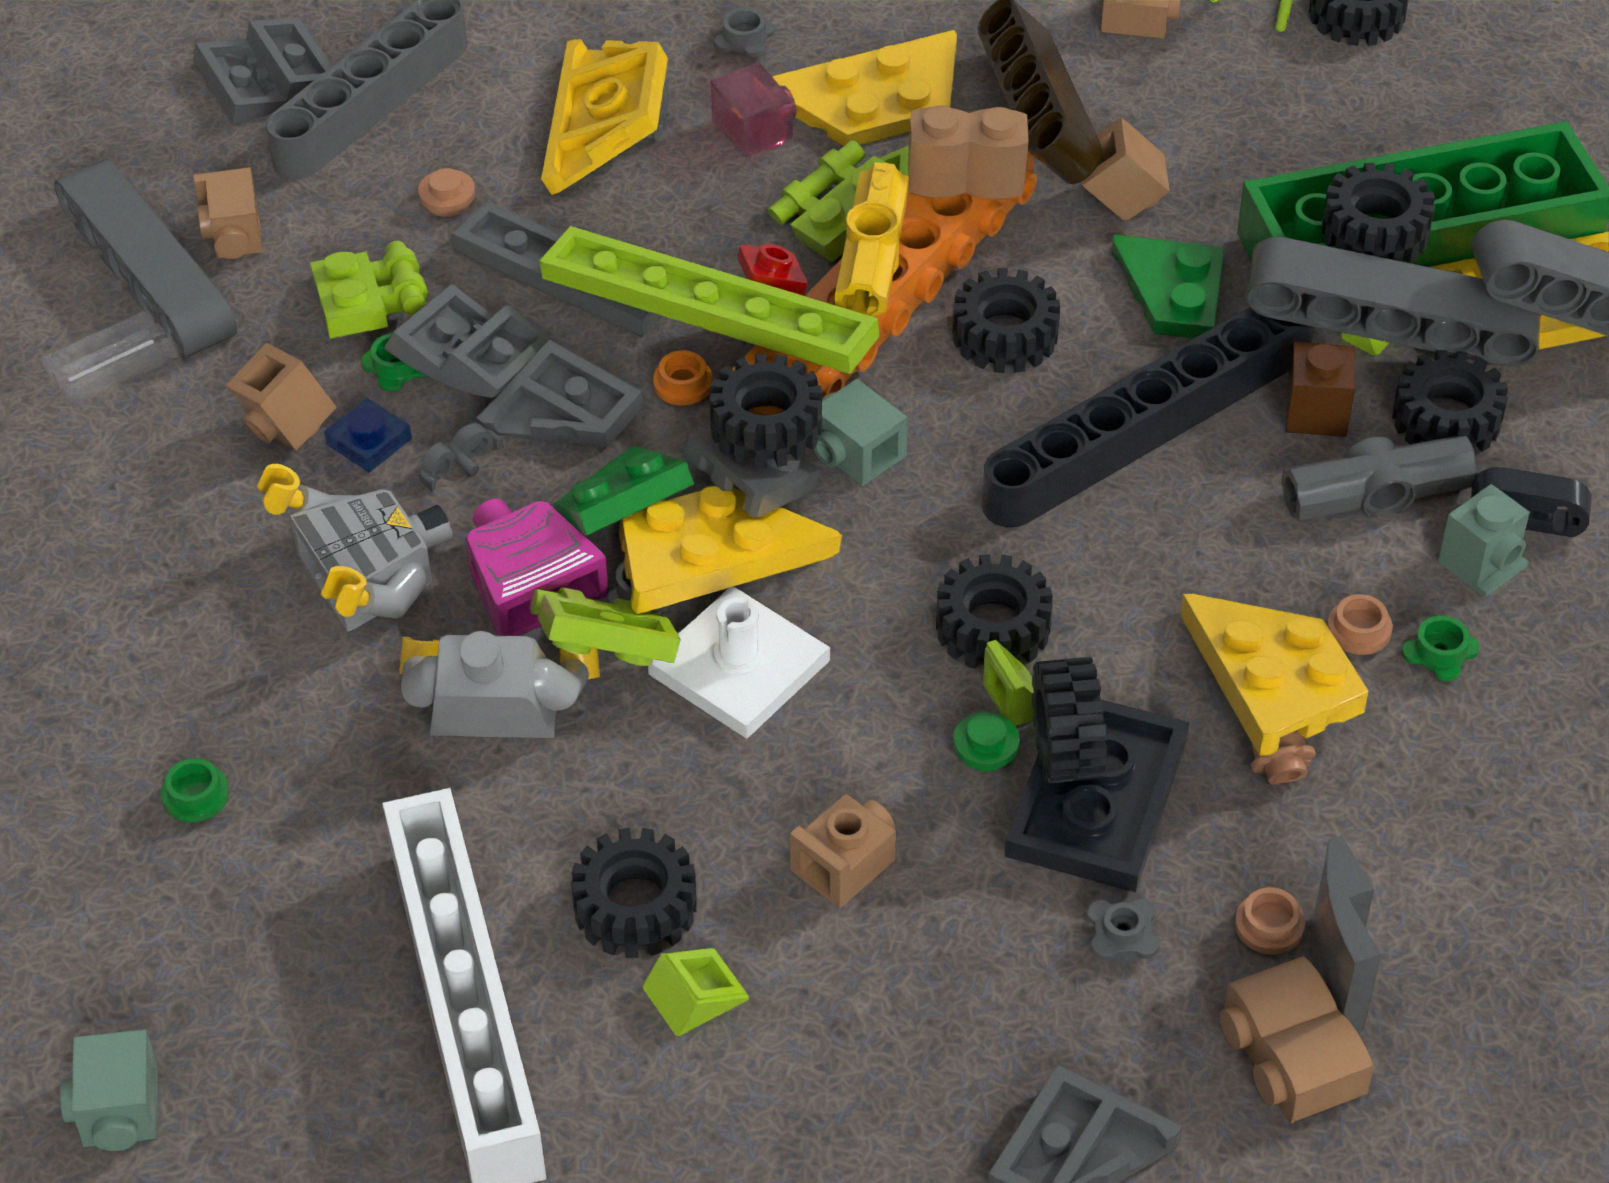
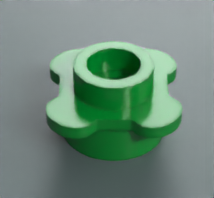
[361,333,426,392]
[1402,615,1479,682]

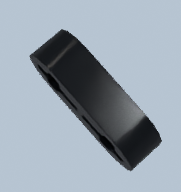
[1470,467,1592,537]

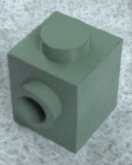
[813,379,908,486]
[60,1029,157,1151]

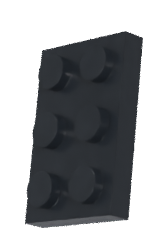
[1004,700,1190,892]

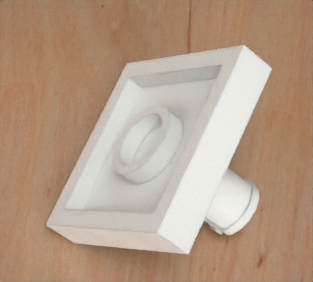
[648,586,830,739]

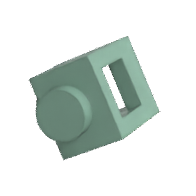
[1438,484,1530,598]

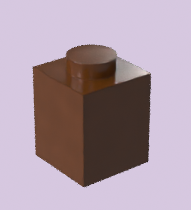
[1286,342,1355,437]

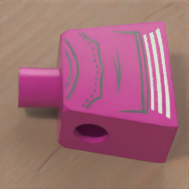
[465,499,609,636]

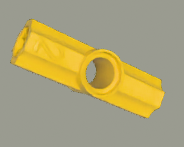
[835,162,909,317]

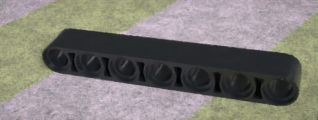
[982,307,1315,527]

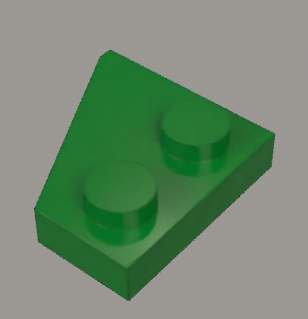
[1112,235,1224,338]
[553,446,694,536]

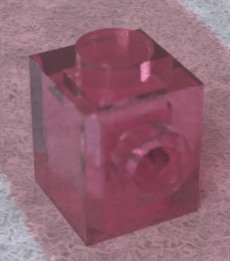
[711,62,797,158]

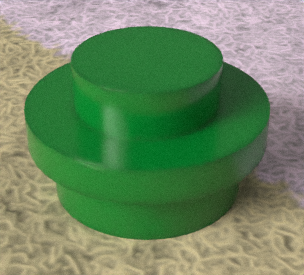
[953,712,1019,772]
[161,758,229,823]

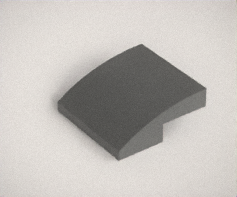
[193,17,332,123]
[384,284,554,398]
[1311,835,1381,1033]

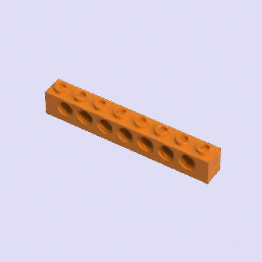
[732,151,1037,416]

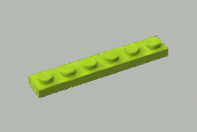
[539,226,880,374]

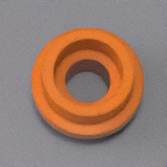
[653,350,713,406]

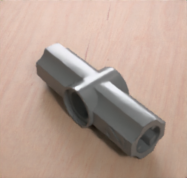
[1281,436,1478,521]

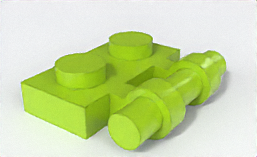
[767,140,907,263]
[310,241,428,339]
[530,587,681,666]

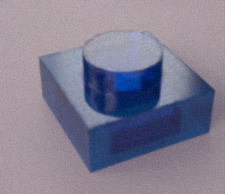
[324,398,412,473]

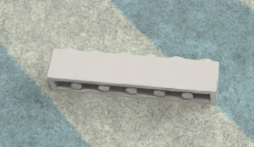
[383,788,546,1183]

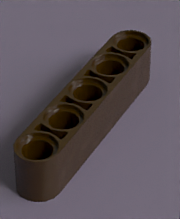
[978,0,1102,185]

